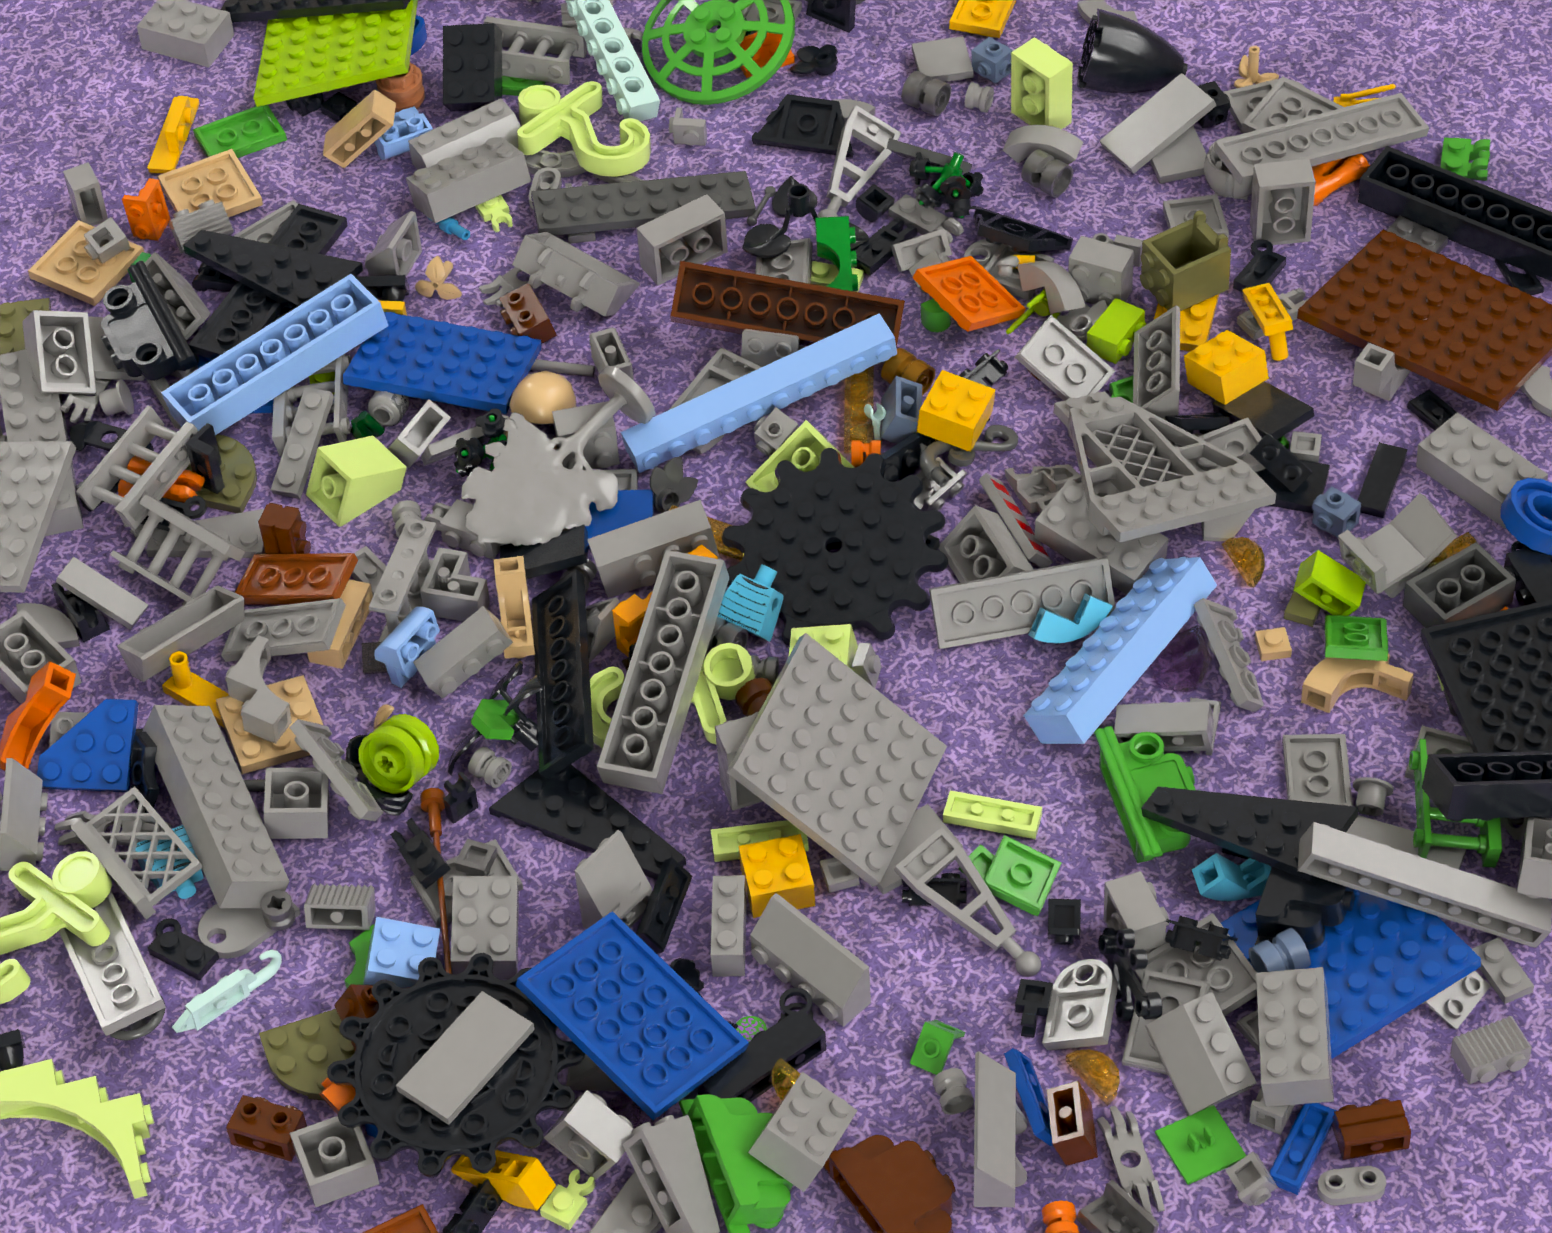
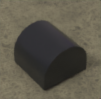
[856,184,895,222]

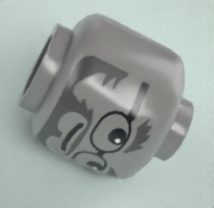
[368,390,409,426]

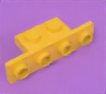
[147,96,200,174]

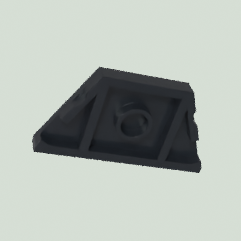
[752,94,854,158]
[973,206,1073,253]

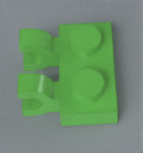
[1440,137,1490,181]

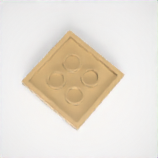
[157,149,263,218]
[28,220,144,306]
[216,675,323,774]

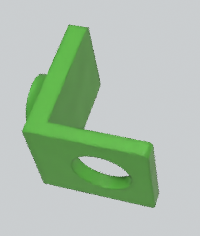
[910,1020,966,1075]

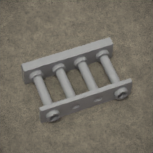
[484,16,587,85]
[272,354,352,456]
[76,405,198,530]
[110,494,245,606]
[369,518,437,647]

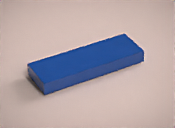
[1004,1048,1053,1146]
[1269,1103,1337,1195]

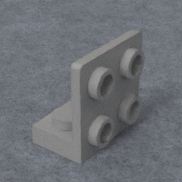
[1338,524,1426,595]

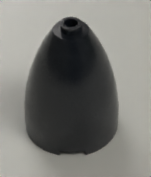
[1077,9,1188,93]

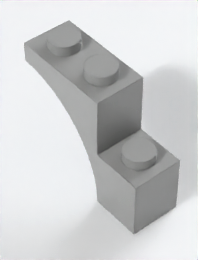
[1353,342,1411,401]
[225,635,292,744]

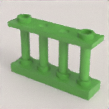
[1409,739,1502,868]

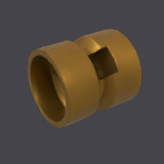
[881,348,935,396]

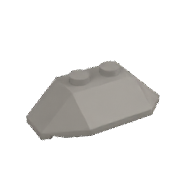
[145,252,211,340]

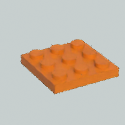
[912,256,1026,332]

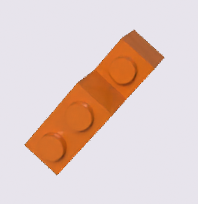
[0,661,76,771]

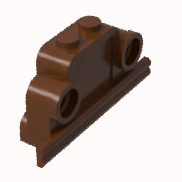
[823,1135,956,1233]

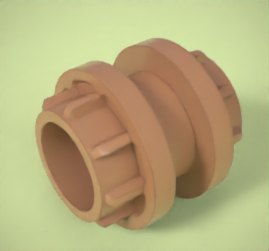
[376,62,425,113]

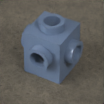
[972,37,1013,84]
[1312,486,1361,538]

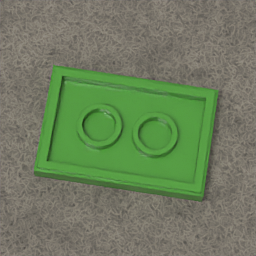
[193,105,287,158]
[1324,615,1388,661]

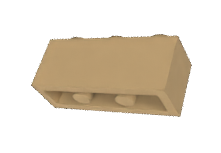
[323,89,396,168]
[307,579,373,669]

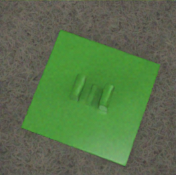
[1155,1105,1247,1185]

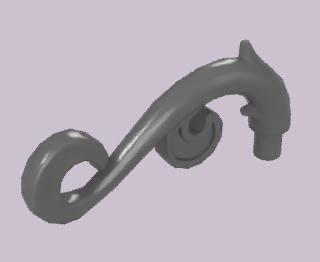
[919,425,1018,487]

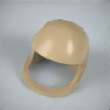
[505,371,576,450]

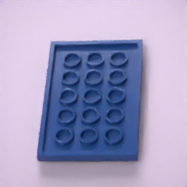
[343,312,541,414]
[516,911,749,1120]

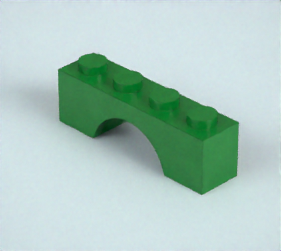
[815,216,858,291]

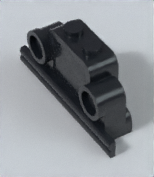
[100,261,199,381]
[1255,867,1355,950]

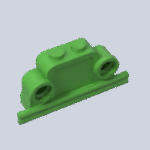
[1094,726,1200,863]
[679,1094,793,1233]

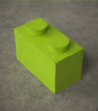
[1087,298,1147,364]
[1293,550,1366,616]

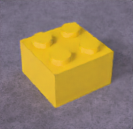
[1184,330,1269,405]
[917,370,996,452]
[739,834,815,918]

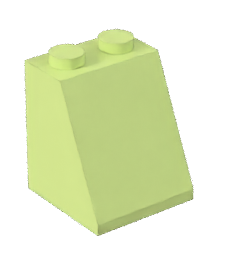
[306,435,407,527]

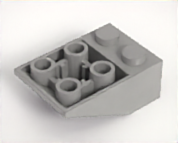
[575,830,652,929]

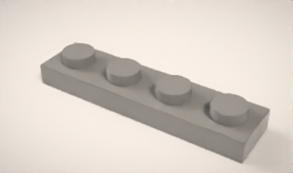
[270,387,334,499]

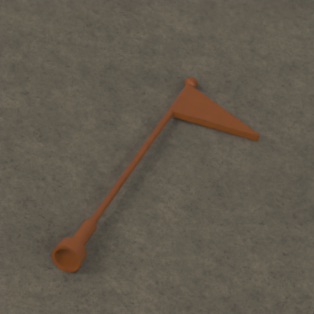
[369,788,452,1002]

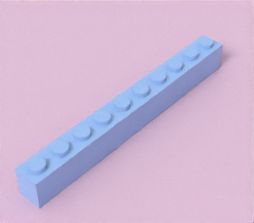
[621,313,897,473]

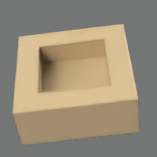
[1255,627,1292,661]

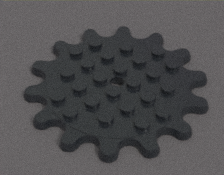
[722,448,948,646]
[327,953,585,1178]

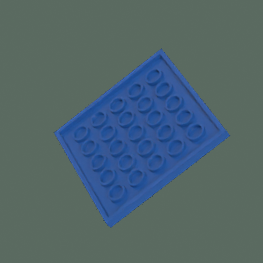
[1221,889,1481,1059]

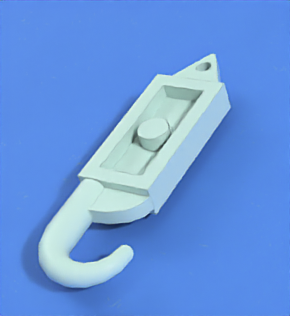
[172,950,282,1033]

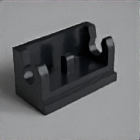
[51,583,110,642]

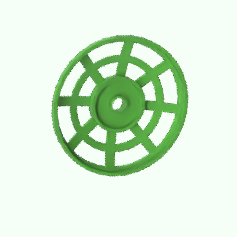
[642,0,795,105]

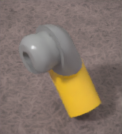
[997,255,1035,277]

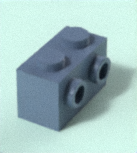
[881,376,922,444]

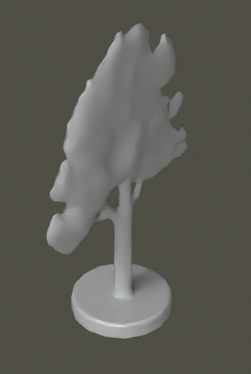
[461,366,656,546]

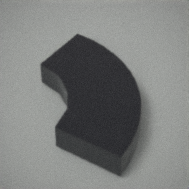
[130,731,160,813]

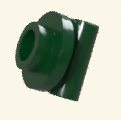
[351,411,385,439]

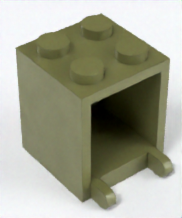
[1140,210,1231,311]

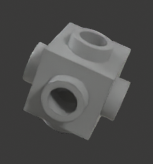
[754,407,799,456]

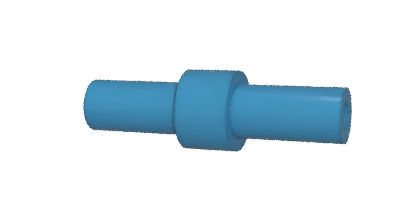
[427,217,470,240]

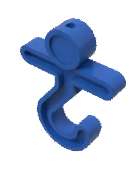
[1500,478,1552,556]

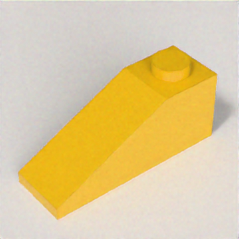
[450,1150,556,1211]

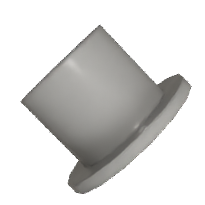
[99,380,134,416]
[1353,777,1394,816]

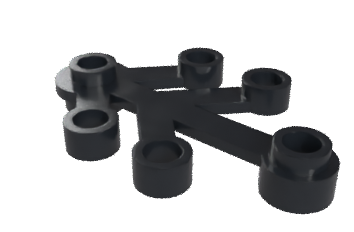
[1098,927,1163,1021]

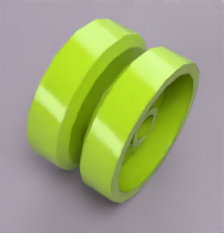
[358,714,439,794]

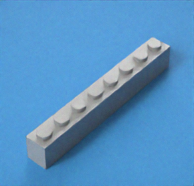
[1298,822,1552,948]

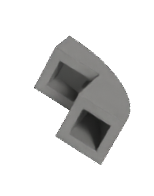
[1003,125,1083,165]
[1017,261,1085,314]

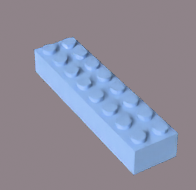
[161,274,389,435]
[1023,557,1217,744]

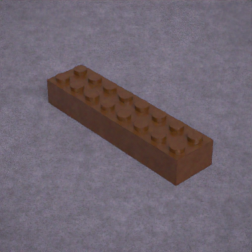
[670,261,905,348]

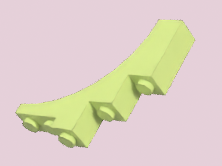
[0,1059,154,1199]

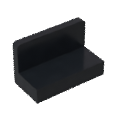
[186,423,225,494]

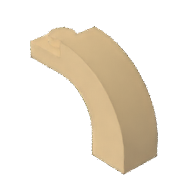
[493,556,535,659]
[1301,654,1414,713]

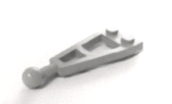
[818,105,901,218]
[894,827,1041,977]

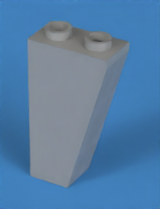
[622,1115,720,1233]

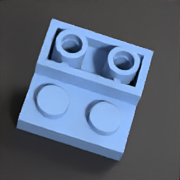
[374,106,433,160]
[374,606,440,688]

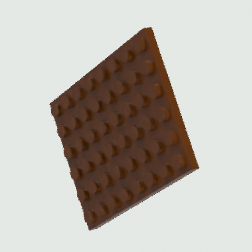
[1297,229,1552,411]

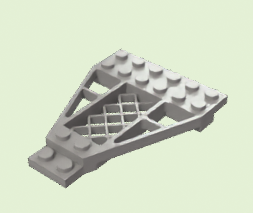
[1053,391,1276,543]

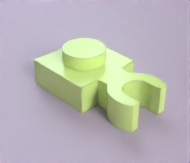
[475,195,513,232]
[540,1169,595,1230]

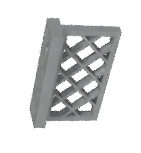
[71,786,203,920]

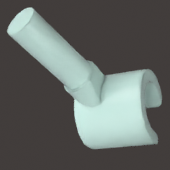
[864,403,886,444]

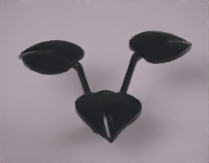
[742,176,869,258]
[448,660,543,776]

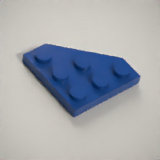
[37,699,139,792]

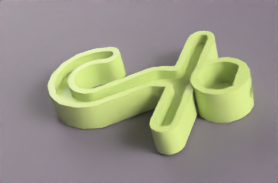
[517,81,651,177]
[590,643,755,748]
[0,851,112,1005]

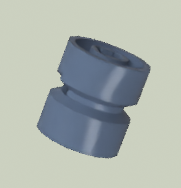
[1248,928,1311,973]

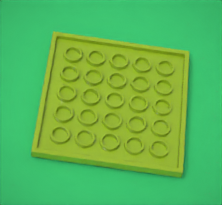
[253,0,418,107]

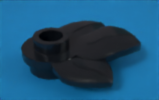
[790,44,838,76]

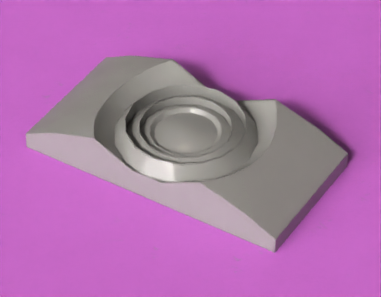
[669,347,761,455]

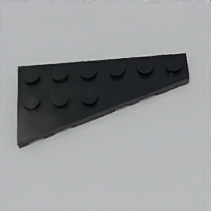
[183,230,363,310]
[489,765,686,880]
[1141,786,1358,881]

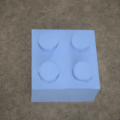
[363,917,440,988]

